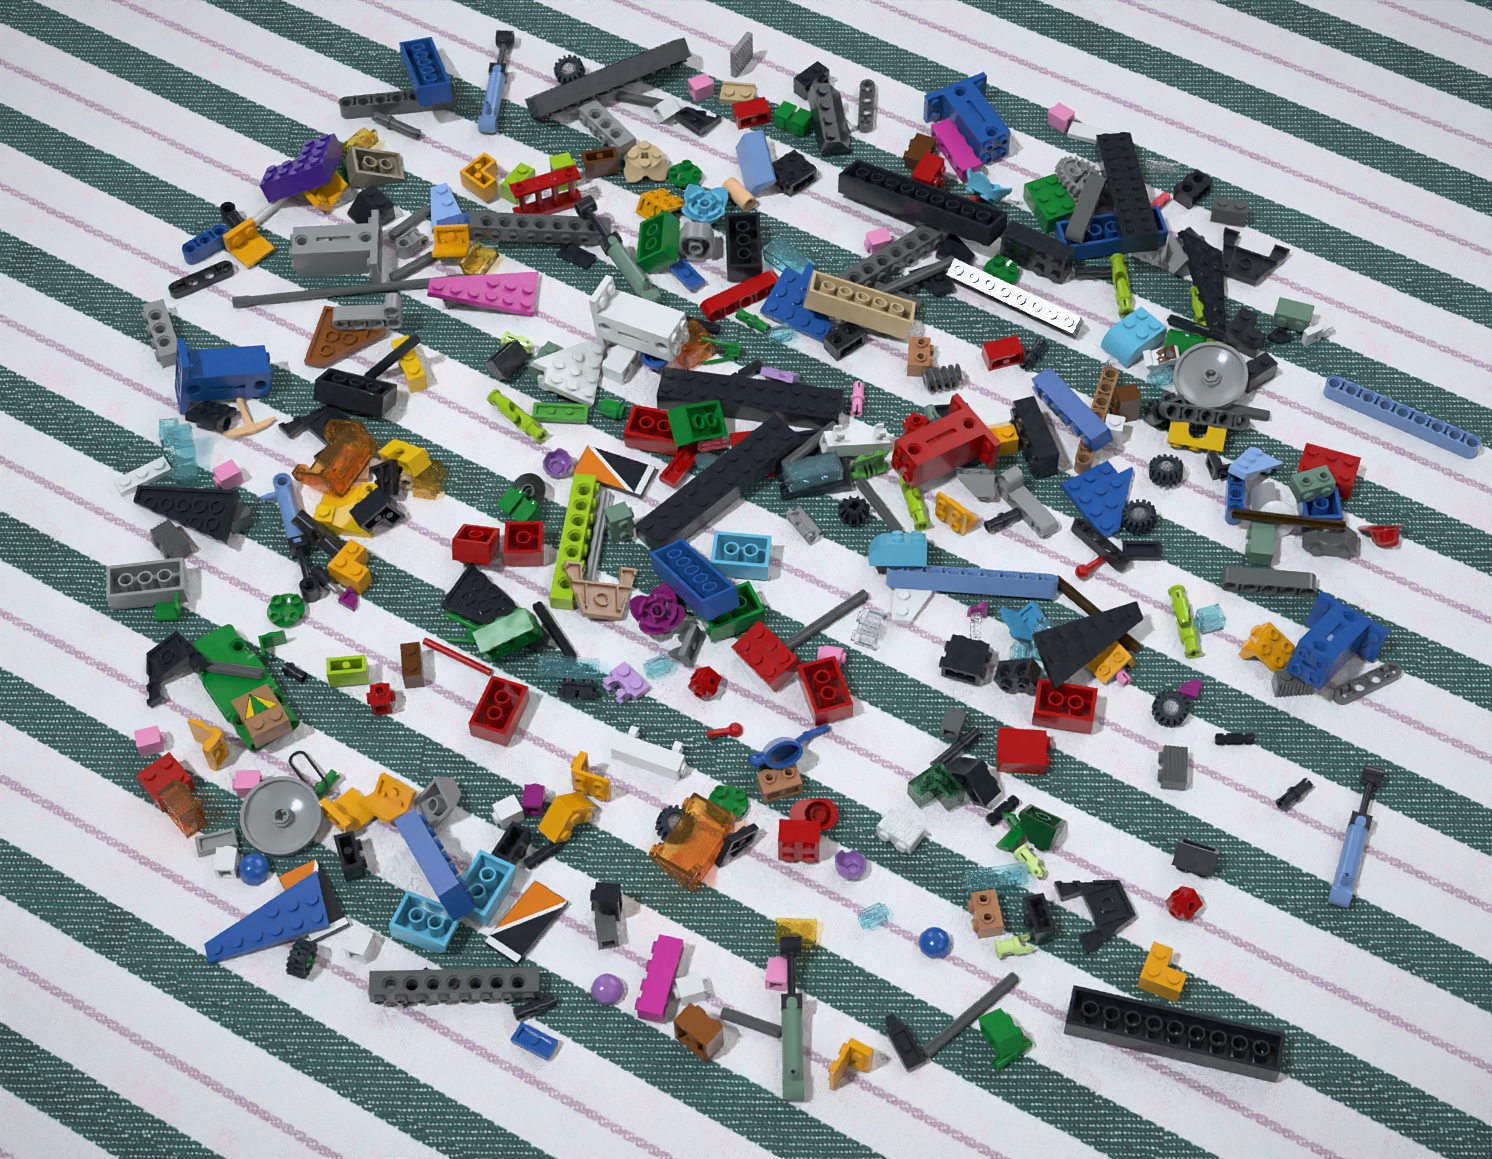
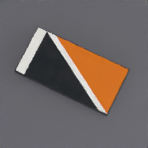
[572,445,656,499]
[278,859,350,943]
[484,880,568,966]

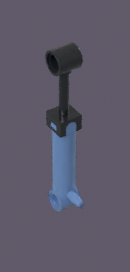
[478,30,515,133]
[261,473,321,603]
[1327,764,1385,909]

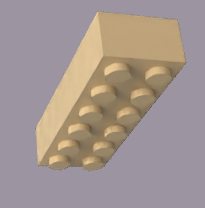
[803,270,916,340]

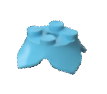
[966,168,1012,206]
[681,184,728,225]

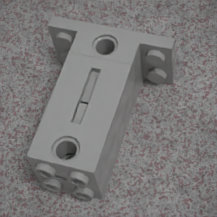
[289,210,383,283]

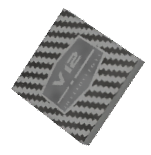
[730,31,753,78]

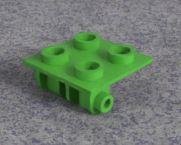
[848,449,890,480]

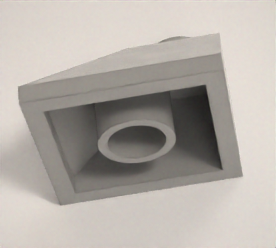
[1165,234,1190,277]
[956,468,995,500]
[413,776,461,830]

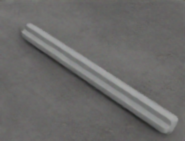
[584,490,611,581]

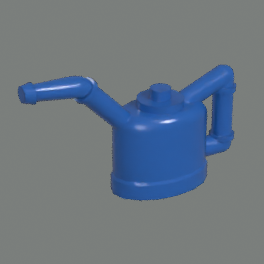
[748,724,830,769]

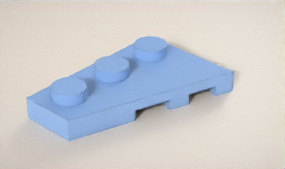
[431,183,462,234]
[1227,447,1284,480]

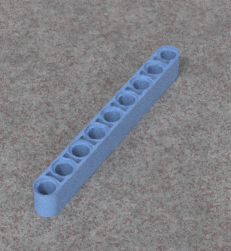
[1323,375,1481,459]
[886,565,1059,599]

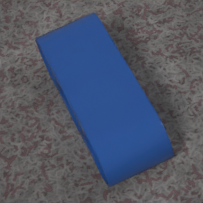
[182,224,228,265]
[1225,473,1245,526]

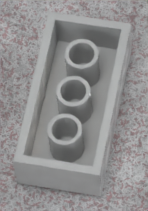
[106,557,188,610]

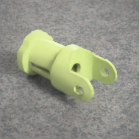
[501,331,534,354]
[1013,844,1047,878]
[994,934,1034,959]

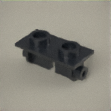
[557,678,599,699]

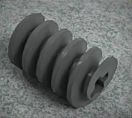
[922,363,962,392]

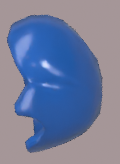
[239,853,270,886]
[918,927,952,959]

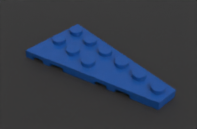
[204,871,331,965]

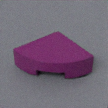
[338,586,358,612]
[967,602,988,618]
[1178,680,1202,701]

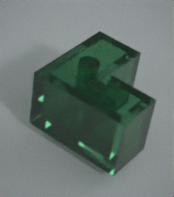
[907,761,965,811]

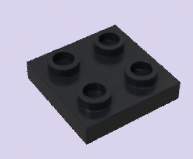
[185,400,237,431]

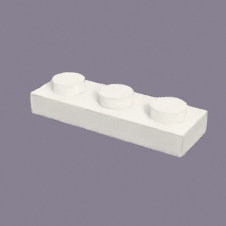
[113,456,173,497]

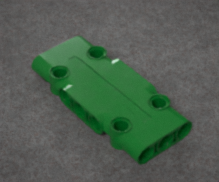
[191,624,300,752]

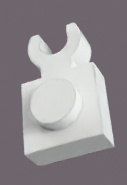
[1301,322,1333,347]

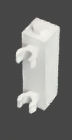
[819,423,891,457]
[611,726,687,781]

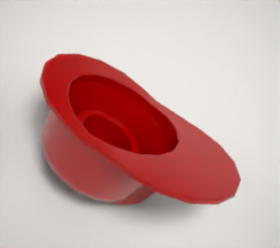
[1357,525,1404,548]
[789,798,838,831]

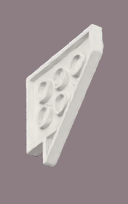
[531,340,605,407]

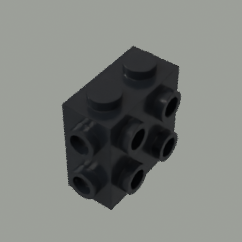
[772,149,817,197]
[939,634,993,686]

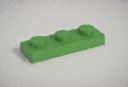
[532,402,589,423]

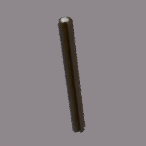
[1231,508,1347,531]
[1057,575,1142,653]

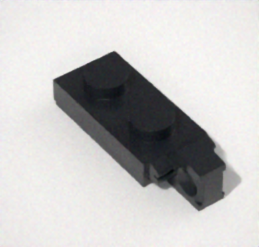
[885,1014,926,1072]

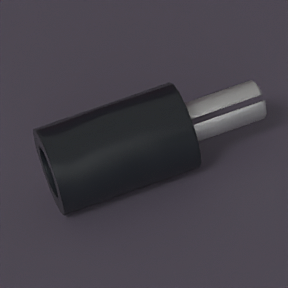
[310,565,340,595]

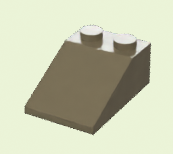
[344,146,405,188]

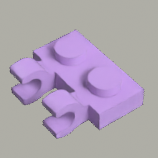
[603,661,650,705]

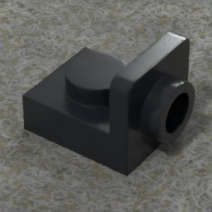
[1205,451,1231,481]

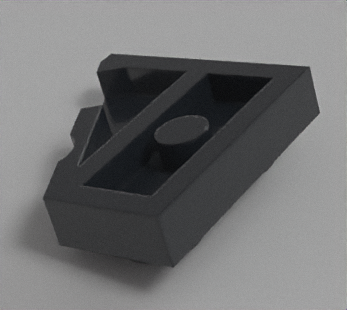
[674,106,722,135]
[935,233,975,266]
[909,264,954,297]
[369,459,399,498]
[714,823,759,868]

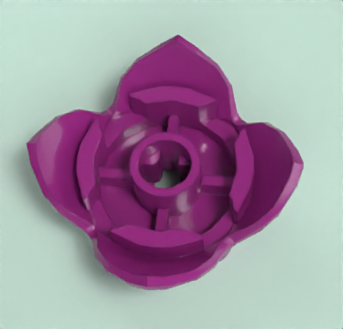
[629,583,686,635]

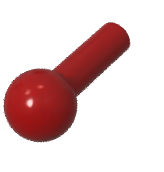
[1075,556,1105,579]
[706,722,743,738]

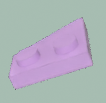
[760,366,800,383]

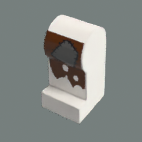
[1143,345,1180,371]

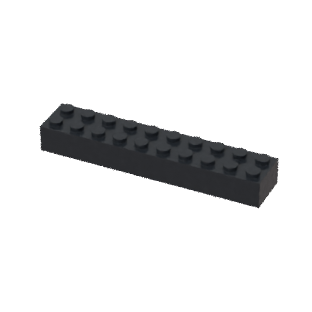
[525,37,691,120]
[1095,132,1159,254]
[838,159,1008,247]
[656,367,844,429]
[635,414,801,551]
[1063,985,1286,1083]

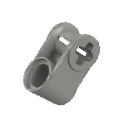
[396,227,429,259]

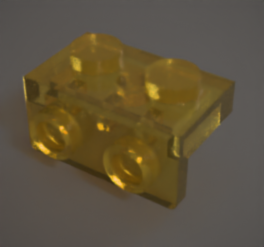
[341,127,379,155]
[459,241,499,276]
[774,917,817,948]

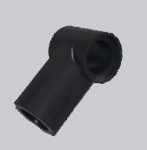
[220,202,244,230]

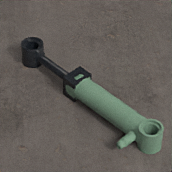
[573,195,662,304]
[780,936,804,1101]

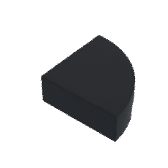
[1267,327,1293,344]

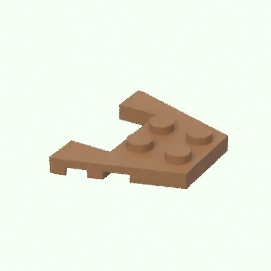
[563,560,637,621]

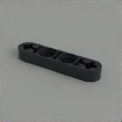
[168,260,235,299]
[1071,518,1130,571]

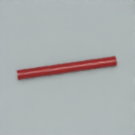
[422,637,492,676]

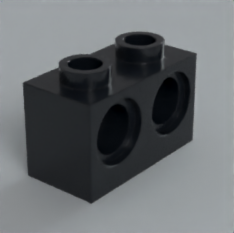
[1173,169,1213,210]
[824,322,865,361]
[993,657,1042,692]

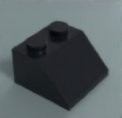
[347,184,396,226]

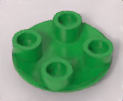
[668,159,702,188]
[983,255,1019,285]
[267,593,305,627]
[708,785,748,821]

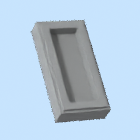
[195,827,239,858]

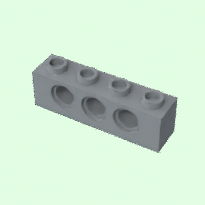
[578,99,636,159]
[141,299,177,368]

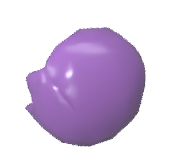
[543,448,571,478]
[835,849,866,879]
[590,973,624,1006]

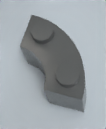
[1302,526,1358,558]

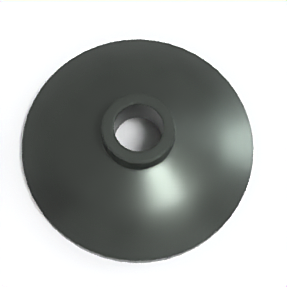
[511,473,546,504]

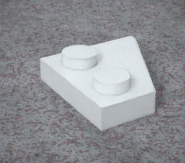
[891,588,932,625]

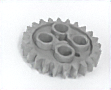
[1054,156,1106,199]

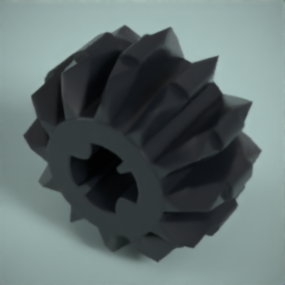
[838,495,870,527]

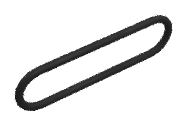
[289,751,329,796]

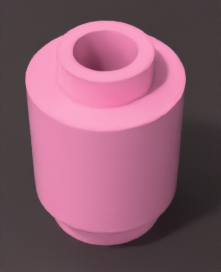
[817,645,847,667]

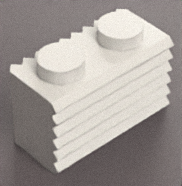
[877,808,925,854]

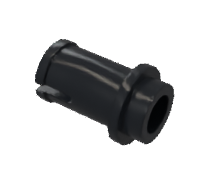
[282,662,308,684]

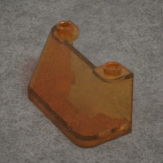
[291,419,378,498]
[649,792,736,893]

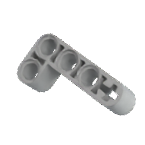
[332,293,403,330]
[997,466,1058,538]

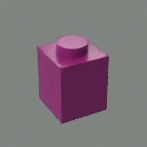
[522,783,546,817]

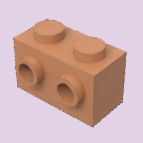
[907,336,934,377]
[757,764,802,803]
[967,889,1004,939]

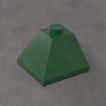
[1018,804,1066,851]

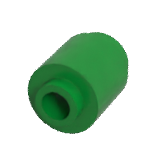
[598,397,626,420]

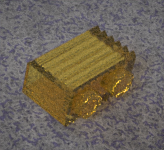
[412,459,446,500]

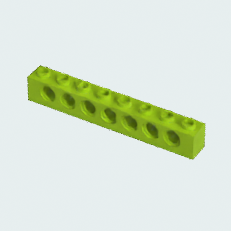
[549,473,600,610]

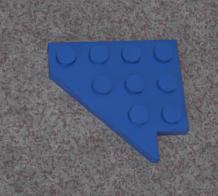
[760,263,832,343]
[1061,460,1133,539]

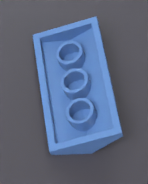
[735,130,777,196]

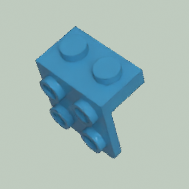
[999,600,1051,646]

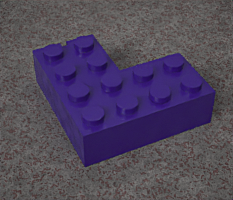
[259,133,344,203]

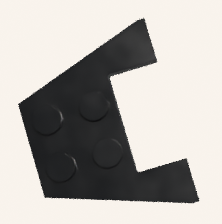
[1222,227,1290,285]
[278,404,356,470]
[146,631,211,708]
[1054,880,1136,954]

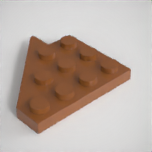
[304,305,387,368]

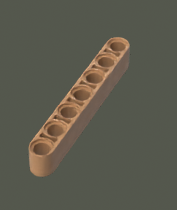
[1074,366,1119,474]

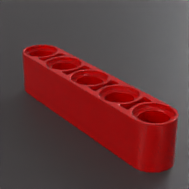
[699,270,779,322]

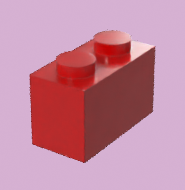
[732,96,771,130]
[981,335,1024,371]

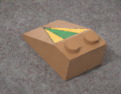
[231,684,292,748]

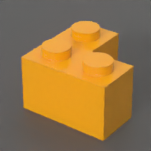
[460,152,498,203]
[327,539,372,595]
[537,792,595,843]
[1137,942,1187,1003]

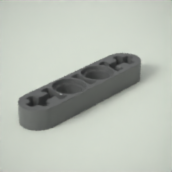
[858,79,875,133]
[1333,662,1401,705]

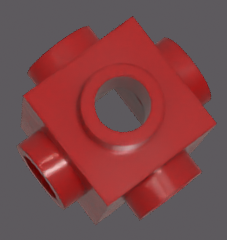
[902,412,929,436]
[687,666,722,699]
[366,682,396,715]
[1165,886,1203,920]

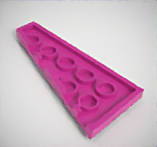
[427,271,539,317]

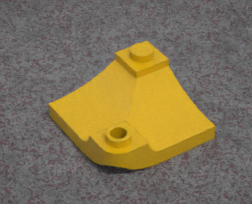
[313,482,379,538]

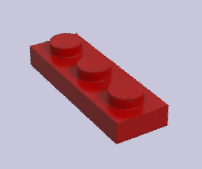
[659,443,704,488]

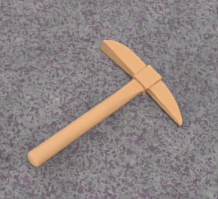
[222,398,276,439]

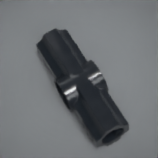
[291,509,345,558]

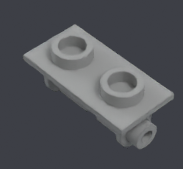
[786,506,822,545]

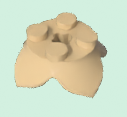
[623,140,668,183]

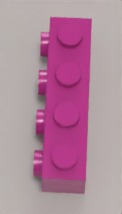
[931,118,982,183]
[635,934,684,1024]

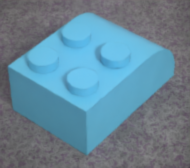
[1100,306,1167,368]
[868,530,927,566]
[710,531,772,580]
[462,850,516,927]
[389,891,464,953]

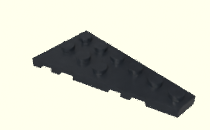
[1177,230,1226,332]
[133,485,241,545]
[441,562,550,654]
[1032,601,1144,690]

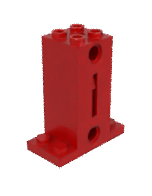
[891,393,1001,489]

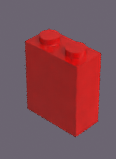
[996,727,1050,775]

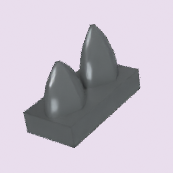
[668,624,704,667]

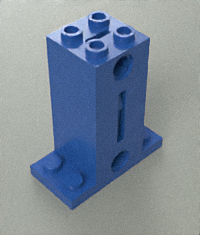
[923,72,1011,165]
[174,338,273,415]
[1285,591,1390,691]

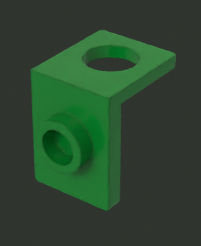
[154,592,182,621]
[258,630,287,665]
[995,812,1025,850]

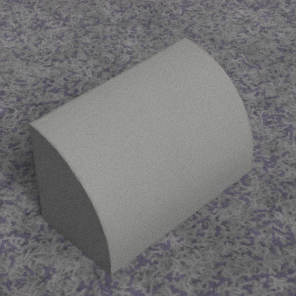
[1249,482,1277,511]

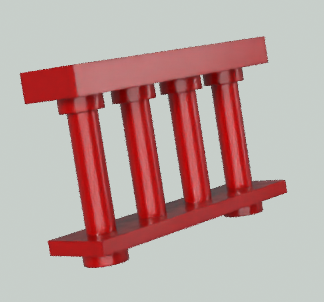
[509,165,582,215]

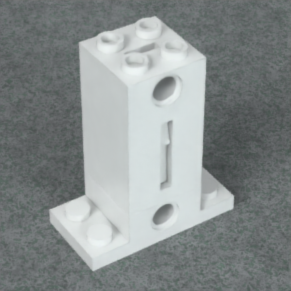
[589,275,690,362]

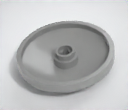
[1174,342,1248,409]
[240,776,322,857]

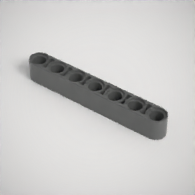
[339,87,457,119]

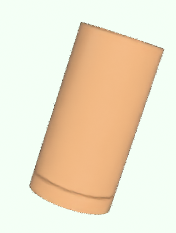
[722,177,757,212]

